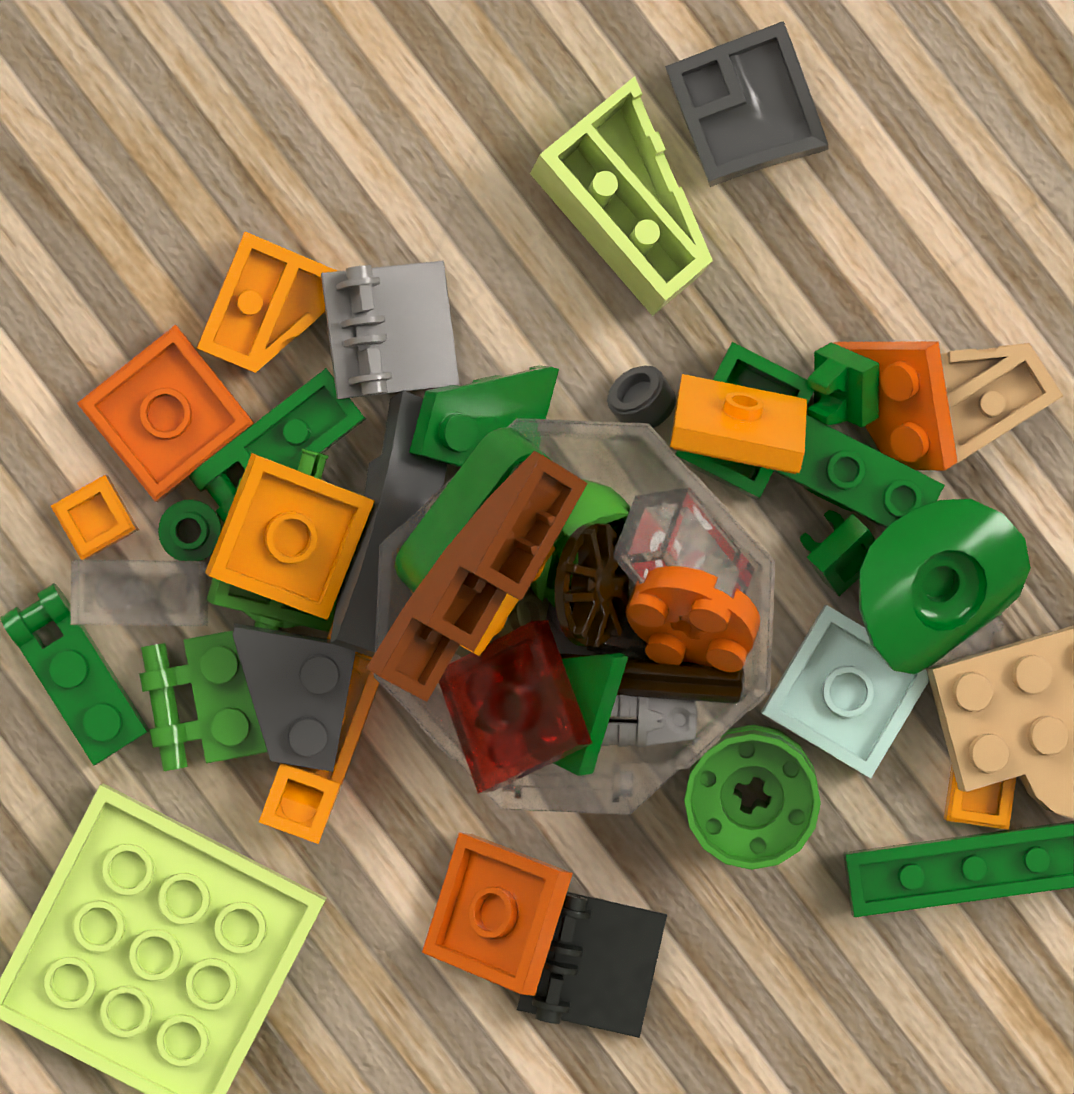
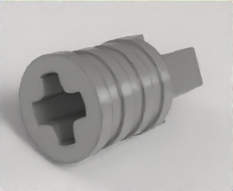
[602,695,697,748]

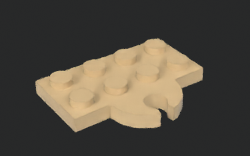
[926,625,1074,819]

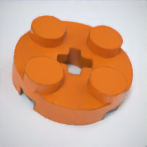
[626,566,760,672]

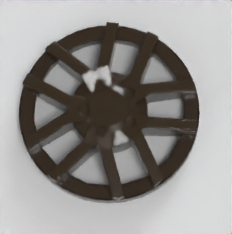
[555,523,631,648]

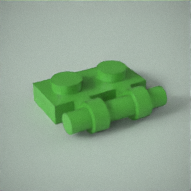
[139,630,267,771]

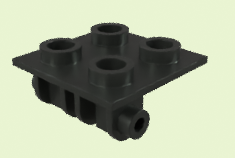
[517,892,667,1038]

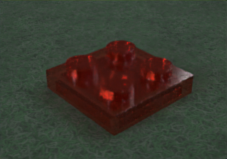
[439,620,593,794]

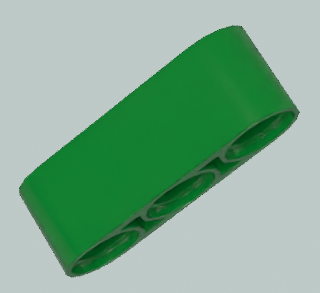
[395,428,551,593]

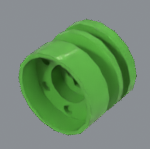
[684,724,821,870]

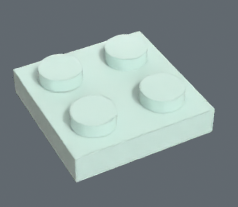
[760,605,929,779]

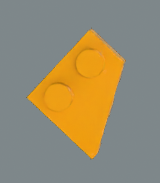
[196,232,337,373]

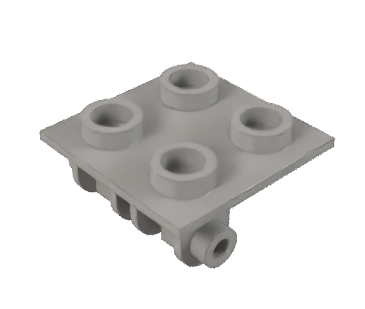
[321,261,459,399]

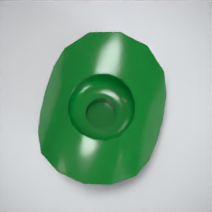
[859,499,1031,675]

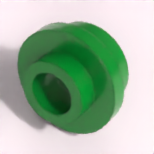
[158,500,222,563]

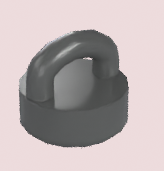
[607,365,677,433]

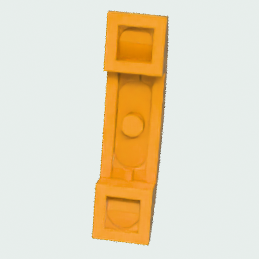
[259,620,381,844]

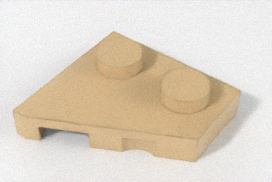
[940,343,1063,465]

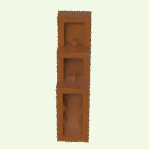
[366,451,588,702]

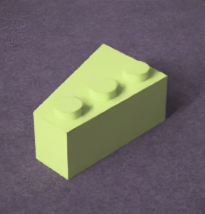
[530,76,713,316]

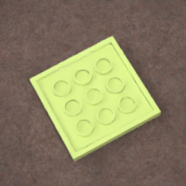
[0,783,327,1094]

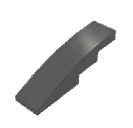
[330,390,447,657]

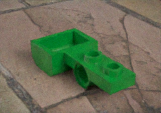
[674,342,945,528]

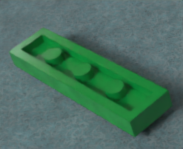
[843,821,1074,917]

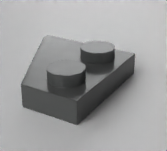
[232,623,356,772]

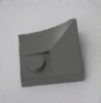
[665,21,829,187]

